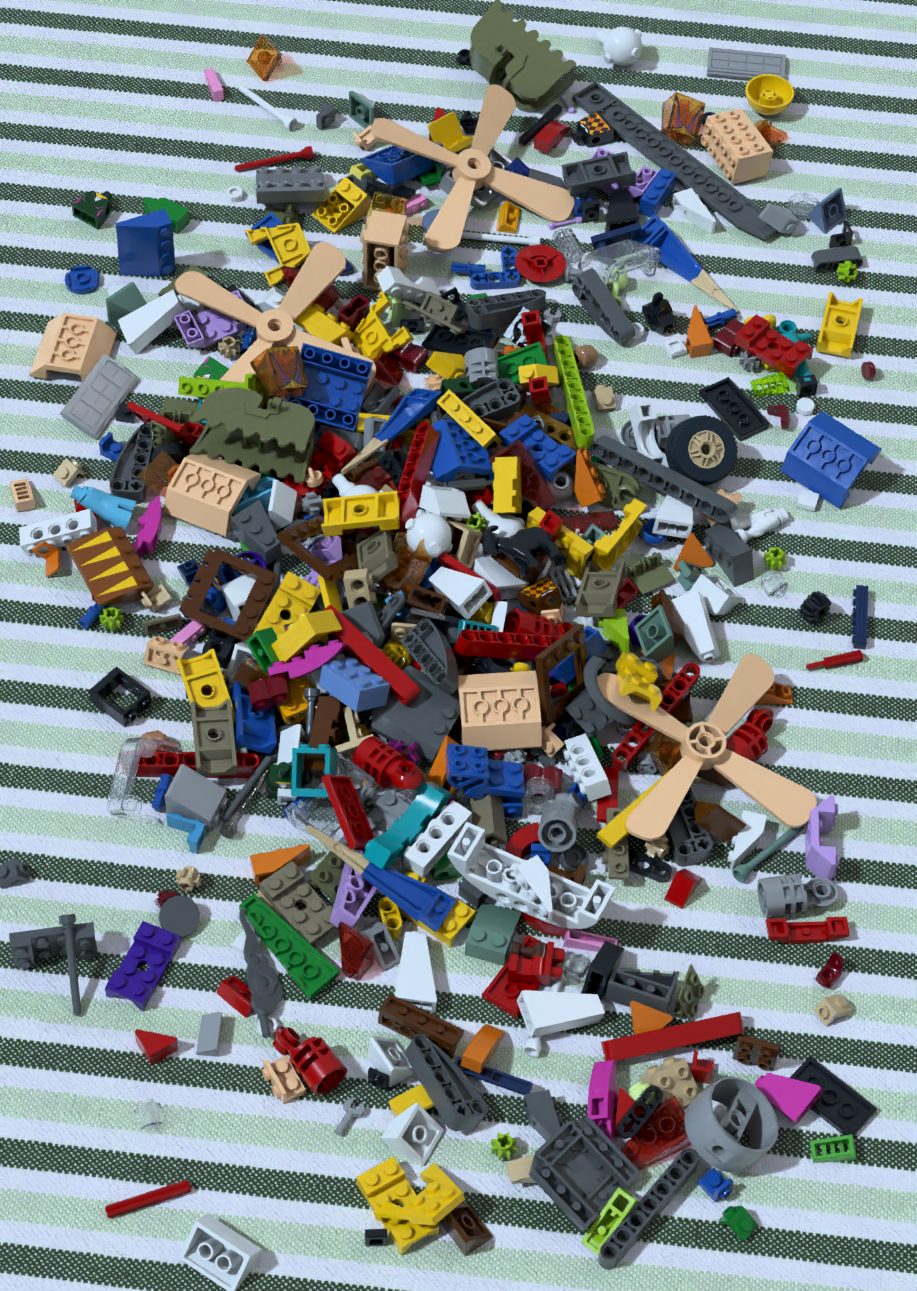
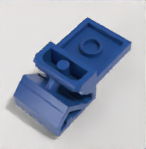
[446,743,525,799]

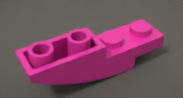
[131,496,162,559]
[268,639,346,679]
[588,1060,617,1143]

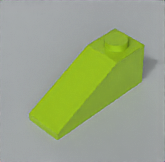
[599,609,629,654]
[581,1187,640,1256]

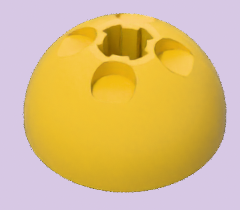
[745,74,794,116]

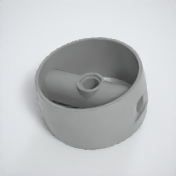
[684,1076,778,1172]

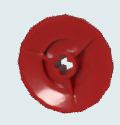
[515,245,566,283]

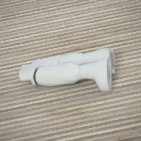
[725,508,789,543]

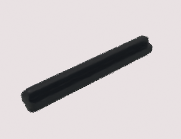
[519,103,563,145]

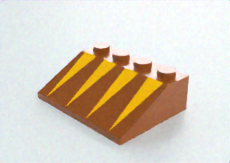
[66,526,154,606]

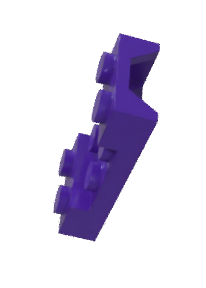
[105,921,181,1011]

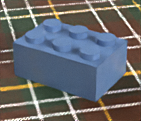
[319,658,390,712]

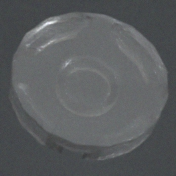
[787,193,819,220]

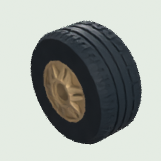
[665,415,738,486]

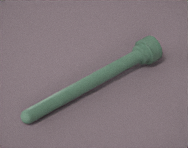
[732,825,805,883]

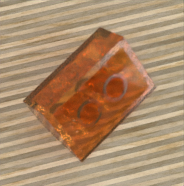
[377,531,433,597]

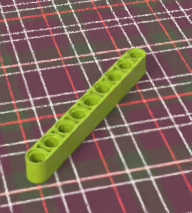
[553,335,595,450]

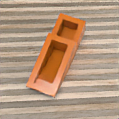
[461,1024,505,1074]

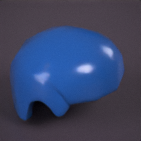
[640,519,668,546]

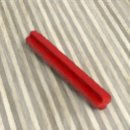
[105,1180,191,1218]

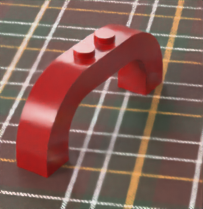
[521,310,553,406]
[505,822,581,936]

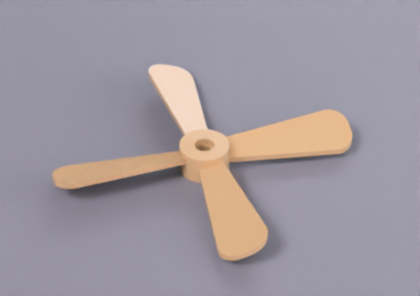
[370,84,574,251]
[175,242,376,402]
[597,654,816,841]

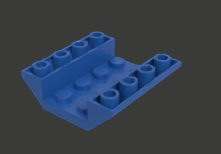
[287,343,373,432]
[780,411,882,509]
[431,419,495,488]

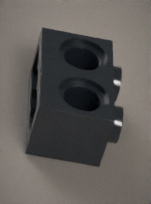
[378,448,408,489]
[202,629,239,669]

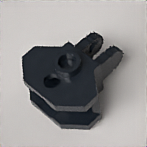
[642,292,676,333]

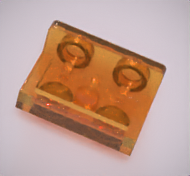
[137,450,180,492]

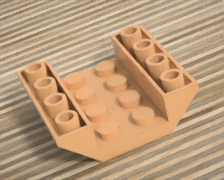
[29,313,117,383]
[164,452,262,538]
[458,670,542,751]

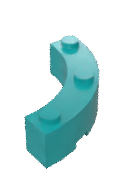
[363,781,452,870]

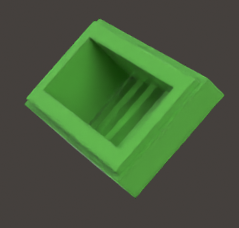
[810,1135,857,1163]

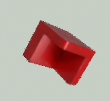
[690,1051,713,1084]

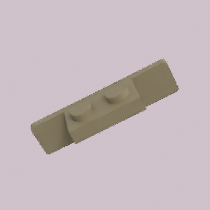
[401,291,467,335]
[601,808,629,880]

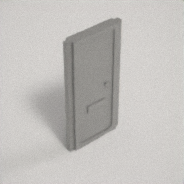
[707,47,786,80]
[60,354,139,439]

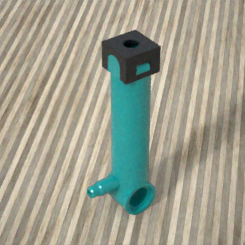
[778,320,818,398]

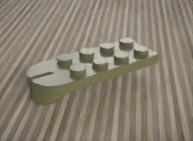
[556,461,641,509]

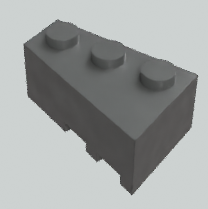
[230,499,281,566]
[703,523,754,587]
[605,968,679,1014]

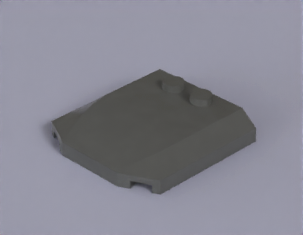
[371,665,461,763]
[529,1116,641,1232]

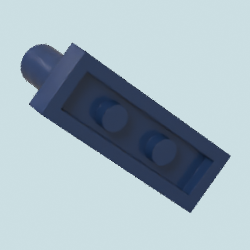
[590,222,644,264]

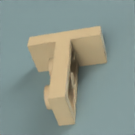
[335,707,374,762]

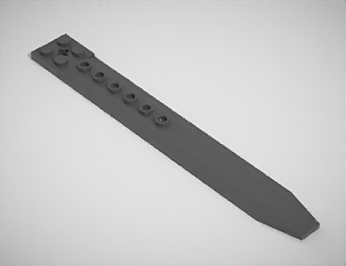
[572,82,776,240]

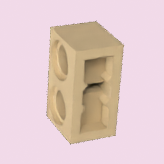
[343,568,377,609]

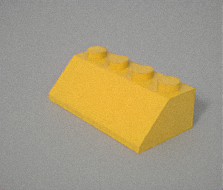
[277,304,355,346]

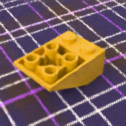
[311,177,374,234]

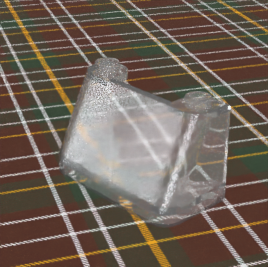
[578,239,662,290]
[285,753,377,839]

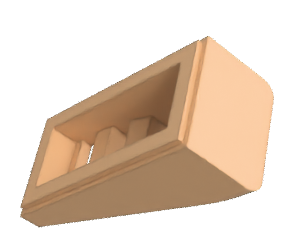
[10,478,35,512]

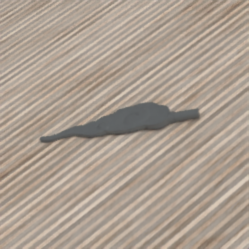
[239,908,283,1038]

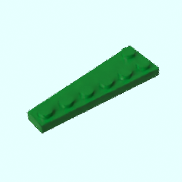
[239,894,340,1000]

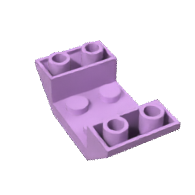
[590,147,658,198]
[173,290,248,348]
[303,536,342,594]
[805,795,839,880]

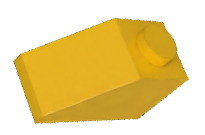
[426,351,466,379]
[518,364,559,390]

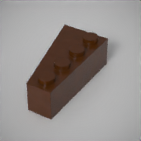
[304,696,347,778]

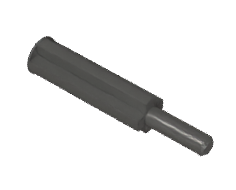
[448,478,493,491]

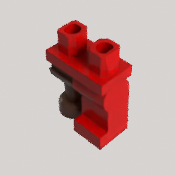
[508,941,565,985]

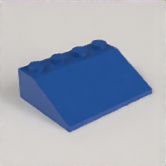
[360,142,443,186]
[115,209,176,277]

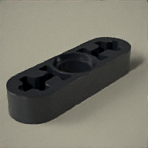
[628,848,672,883]
[616,1085,663,1139]

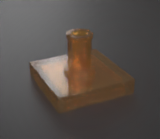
[246,35,282,81]
[754,119,788,152]
[642,730,681,776]

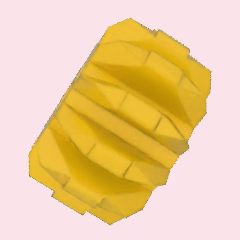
[381,641,413,670]

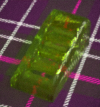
[750,372,790,397]

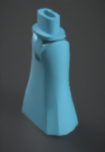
[70,485,136,531]

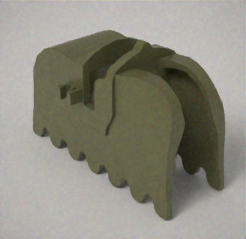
[469,0,576,112]
[189,388,315,484]

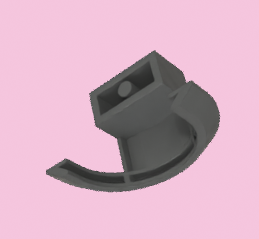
[565,656,639,737]

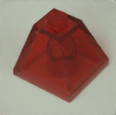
[368,347,404,386]
[338,921,374,981]

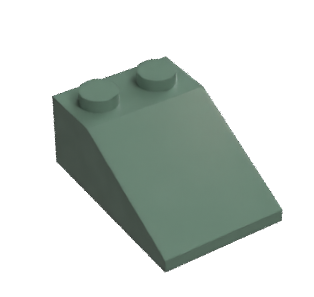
[465,902,522,966]

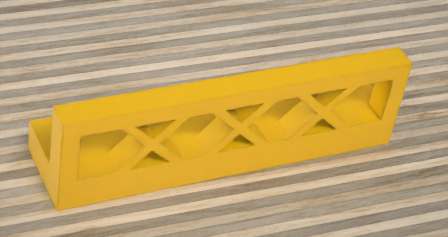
[437,389,503,449]

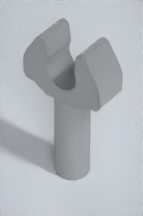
[543,307,561,332]
[334,1097,364,1136]

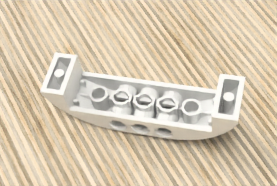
[447,822,616,929]

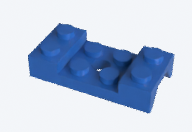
[499,414,577,482]
[231,681,277,754]

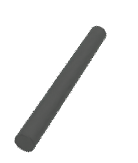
[221,756,272,823]

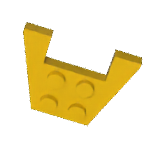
[245,223,311,288]
[352,291,414,361]
[373,1163,465,1226]

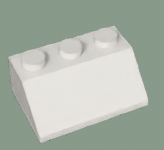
[179,1214,262,1291]

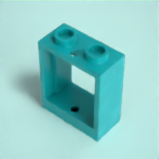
[291,744,337,797]

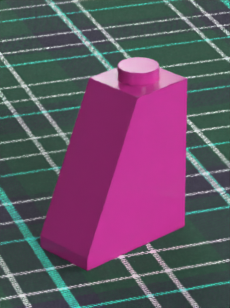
[754,1073,823,1125]

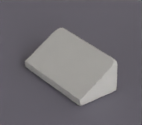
[363,417,387,452]
[196,1012,223,1056]

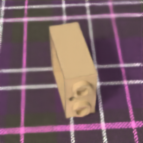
[445,518,482,568]

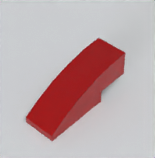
[534,121,571,153]
[597,767,618,823]

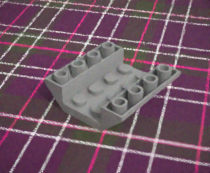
[256,166,325,204]

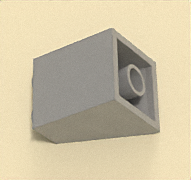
[165,764,229,832]

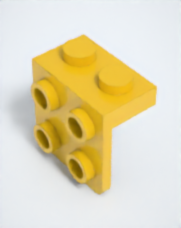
[428,112,473,154]

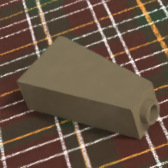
[469,794,507,847]

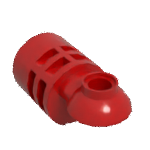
[503,608,573,636]
[726,708,774,762]
[353,736,424,790]
[273,1025,347,1095]

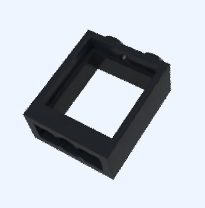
[89,667,151,727]

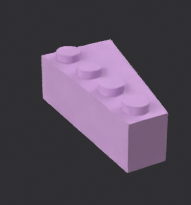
[330,850,389,934]

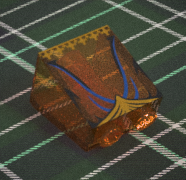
[661,92,706,144]
[250,346,310,397]

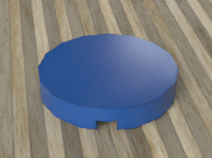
[65,265,100,295]

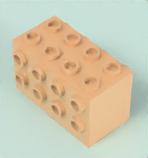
[701,108,773,184]
[362,210,409,291]

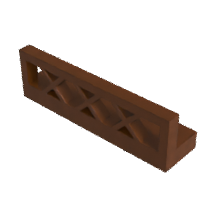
[378,994,464,1059]

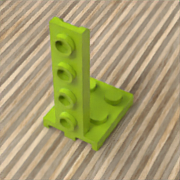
[178,371,270,409]

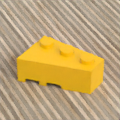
[492,457,522,514]
[271,609,342,664]

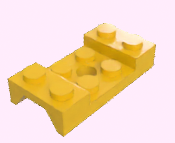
[816,292,863,358]
[321,491,400,537]
[592,498,647,570]
[525,507,594,580]
[252,571,321,636]
[176,649,236,726]
[615,652,662,712]
[385,869,476,947]
[356,1156,440,1255]

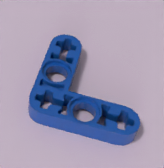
[470,246,520,290]

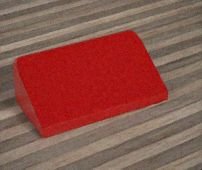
[616,577,640,609]
[217,975,254,1017]

